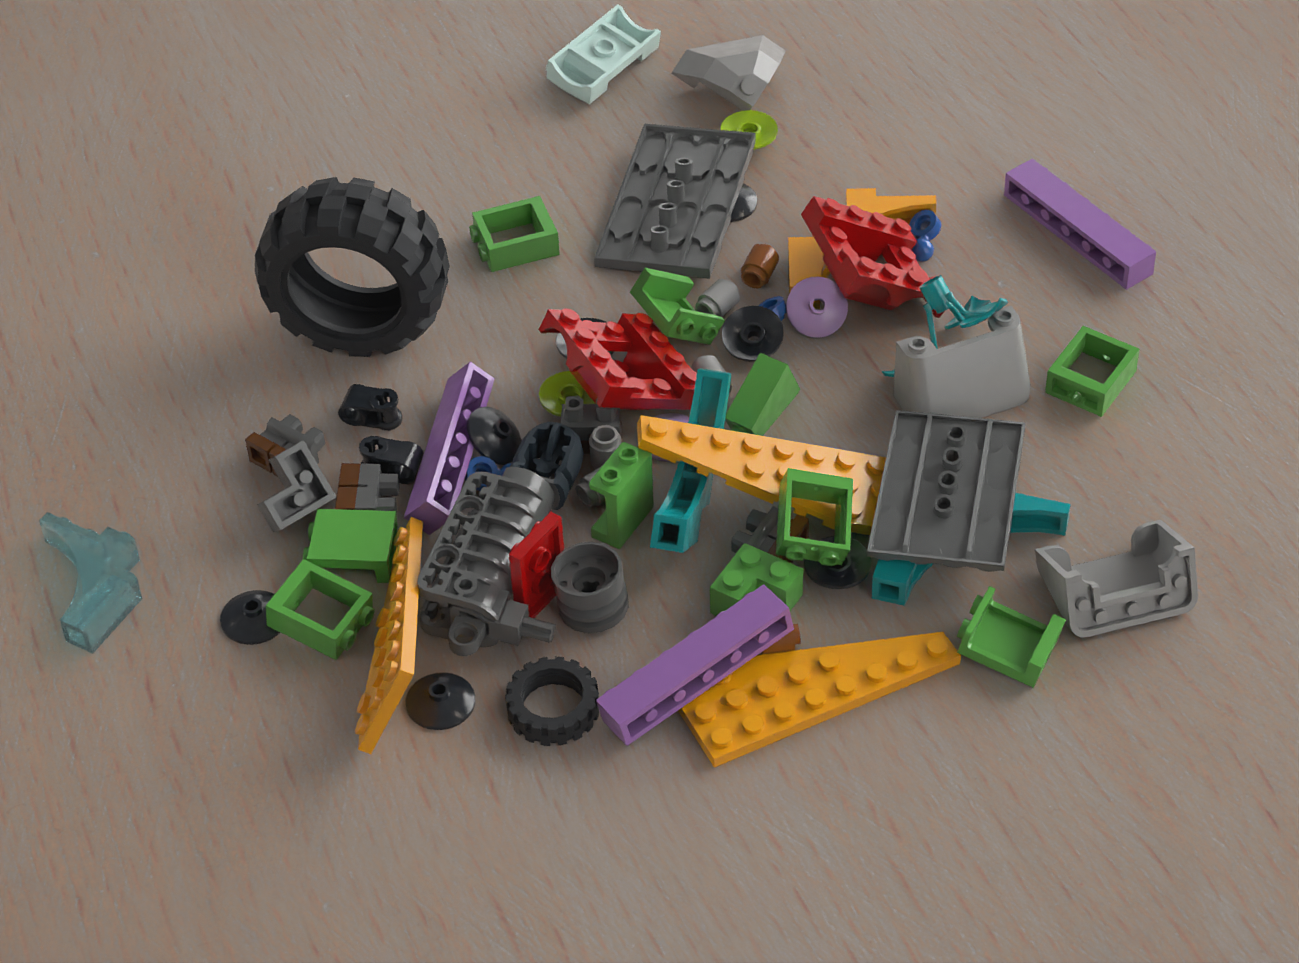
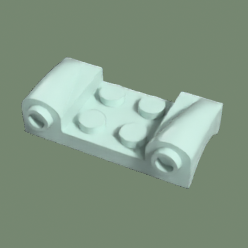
[546,4,661,105]

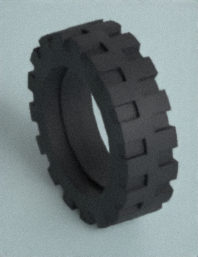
[505,656,599,746]

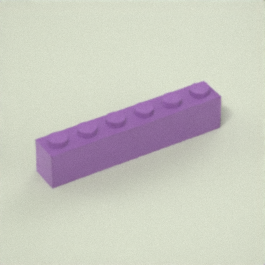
[1004,159,1156,290]
[404,362,495,535]
[596,584,794,746]

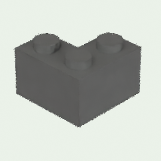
[257,440,336,532]

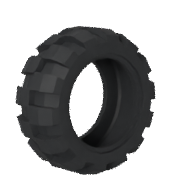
[255,177,450,357]

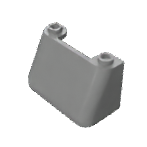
[893,306,1031,418]
[1035,519,1198,637]

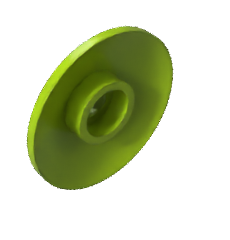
[720,110,778,149]
[539,371,595,417]

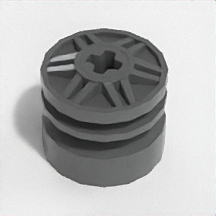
[551,541,629,633]

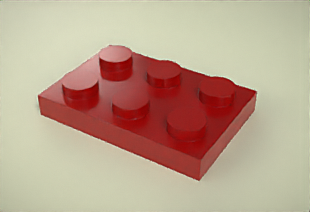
[509,512,564,618]

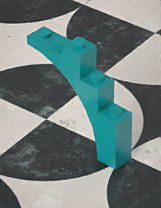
[650,368,732,553]
[872,493,1071,606]

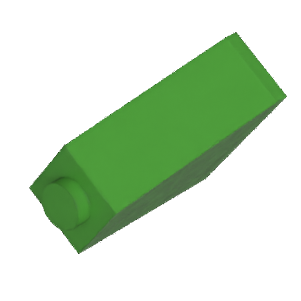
[725,353,800,436]

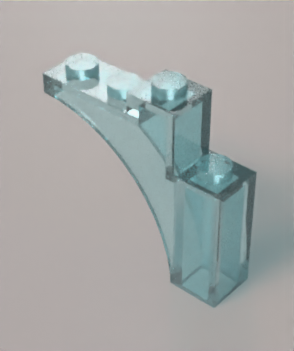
[39,512,142,654]

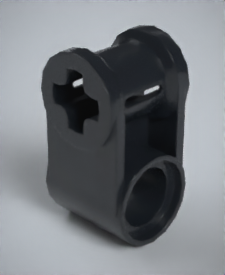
[338,384,403,430]
[359,436,424,484]

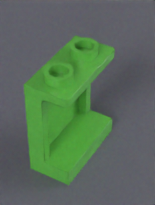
[630,268,725,345]
[589,442,654,549]
[303,509,398,583]
[957,586,1066,688]

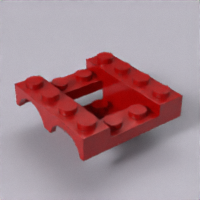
[801,196,945,318]
[538,308,697,410]

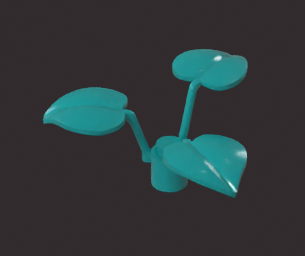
[882,275,1008,377]

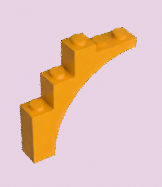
[788,188,937,309]

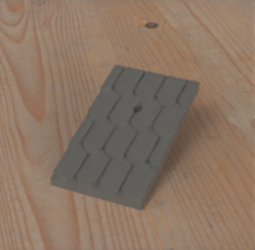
[594,123,756,279]
[867,410,1026,572]

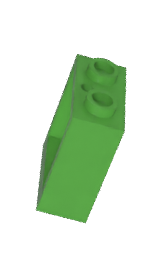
[469,196,560,272]
[1045,326,1140,417]
[776,468,853,566]
[266,559,375,660]

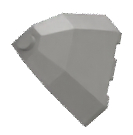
[671,35,786,111]

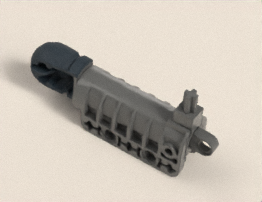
[417,422,584,656]

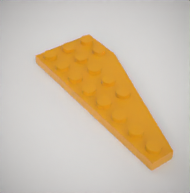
[637,415,886,535]
[355,517,423,754]
[678,632,961,768]

